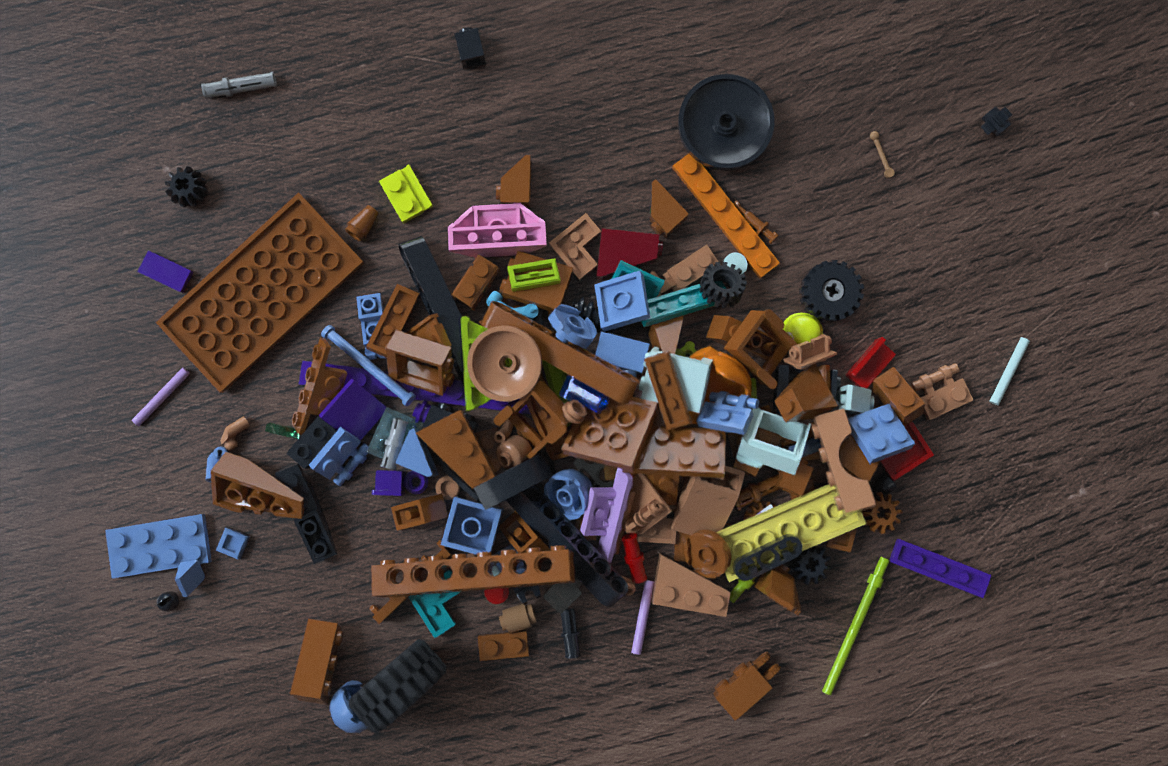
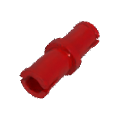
[622,533,647,584]

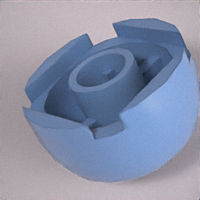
[544,469,593,520]
[330,680,368,733]

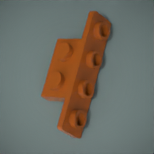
[292,338,347,435]

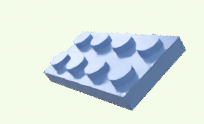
[105,514,212,579]

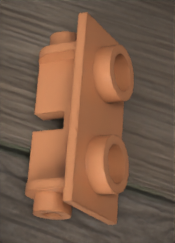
[784,334,837,369]

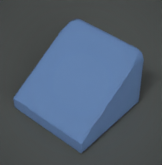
[175,560,205,597]

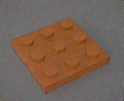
[562,387,659,471]

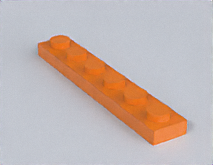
[672,154,780,279]

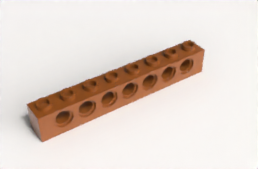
[372,546,575,598]

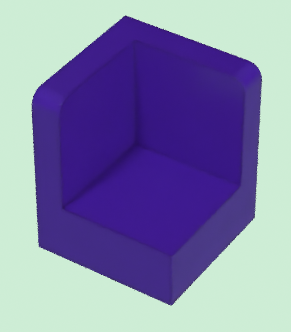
[372,470,406,496]

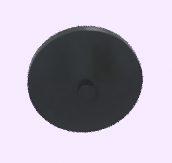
[678,74,775,170]

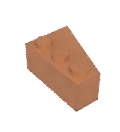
[651,553,730,617]

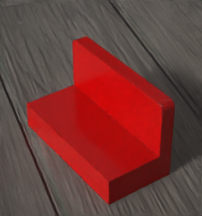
[845,337,896,389]

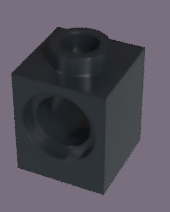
[454,27,486,69]

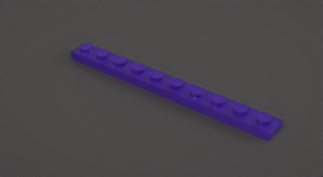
[299,361,531,415]

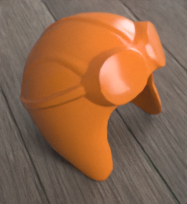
[689,346,752,424]

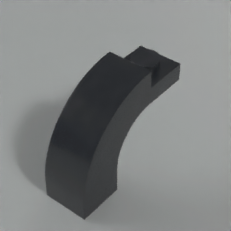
[474,452,557,510]

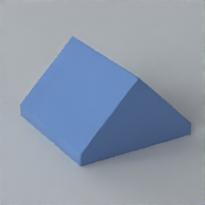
[395,428,439,477]

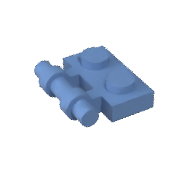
[696,391,759,435]
[309,427,371,486]

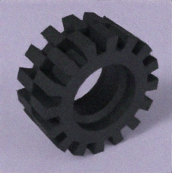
[699,262,747,308]

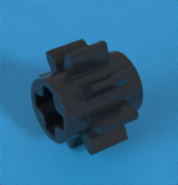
[981,106,1012,136]

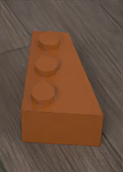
[416,410,496,488]
[290,619,343,705]

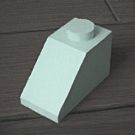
[836,385,874,415]

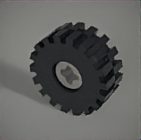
[799,260,864,323]

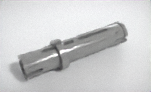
[201,71,277,99]

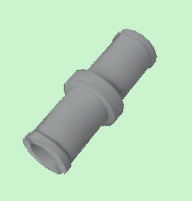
[380,418,409,470]

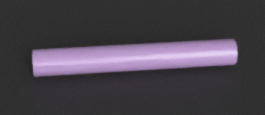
[132,367,190,426]
[631,580,654,655]

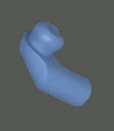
[206,447,229,482]

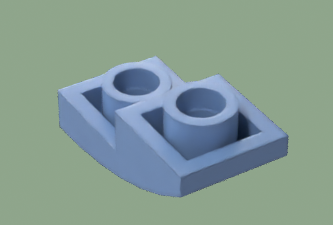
[356,293,384,347]

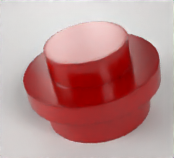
[484,588,509,604]

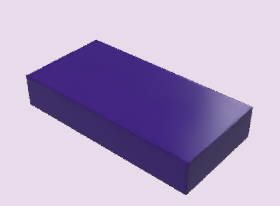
[137,250,193,293]

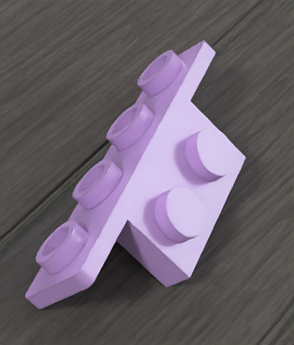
[580,468,633,563]

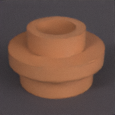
[563,400,587,424]

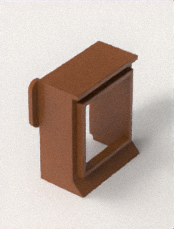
[723,309,797,389]
[494,380,569,459]

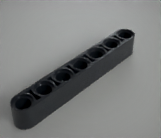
[398,236,464,386]
[506,484,628,607]

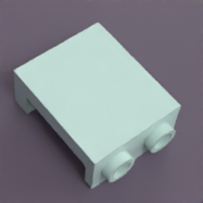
[639,347,713,413]

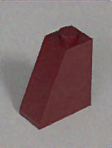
[597,228,663,280]

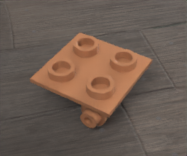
[624,474,672,535]

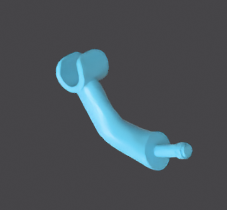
[486,291,539,318]

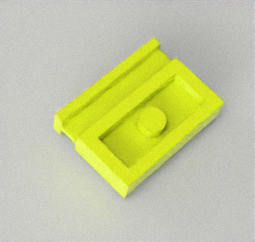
[379,164,433,224]

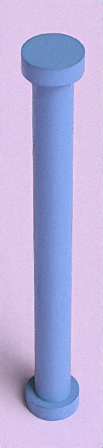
[321,325,416,407]

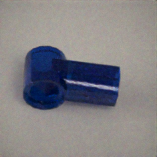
[559,374,610,413]

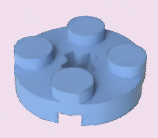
[548,304,597,348]

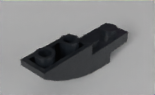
[275,463,337,564]

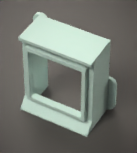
[736,407,811,475]

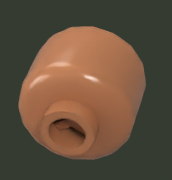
[496,435,532,470]

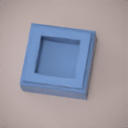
[216,527,250,559]

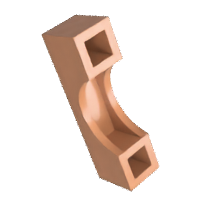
[811,408,876,516]

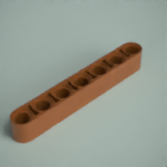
[481,301,640,405]

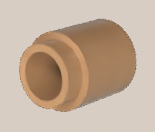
[499,604,537,634]

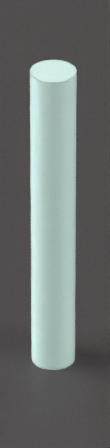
[989,337,1030,406]

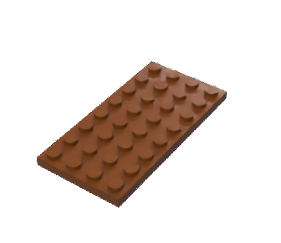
[155,192,364,393]

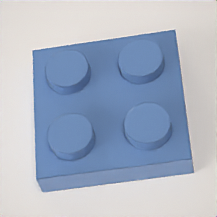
[594,271,650,332]
[848,404,915,464]

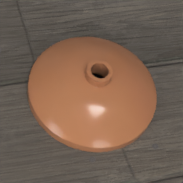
[467,326,542,401]

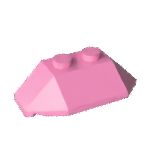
[448,203,547,258]

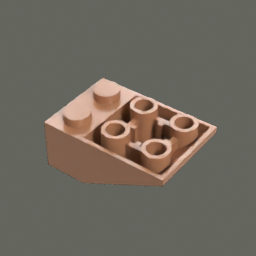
[671,466,745,535]

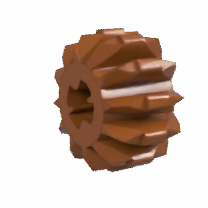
[861,492,903,534]

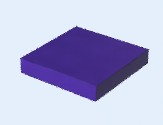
[319,378,388,441]

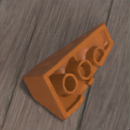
[210,452,304,519]
[754,564,801,616]

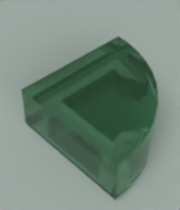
[265,422,299,439]

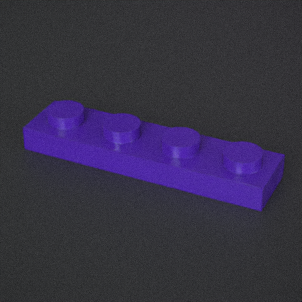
[889,539,992,598]

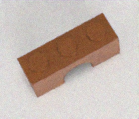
[730,439,813,496]

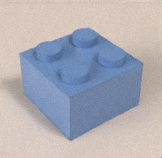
[595,332,649,377]
[441,496,504,555]

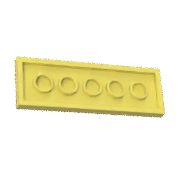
[716,484,866,582]

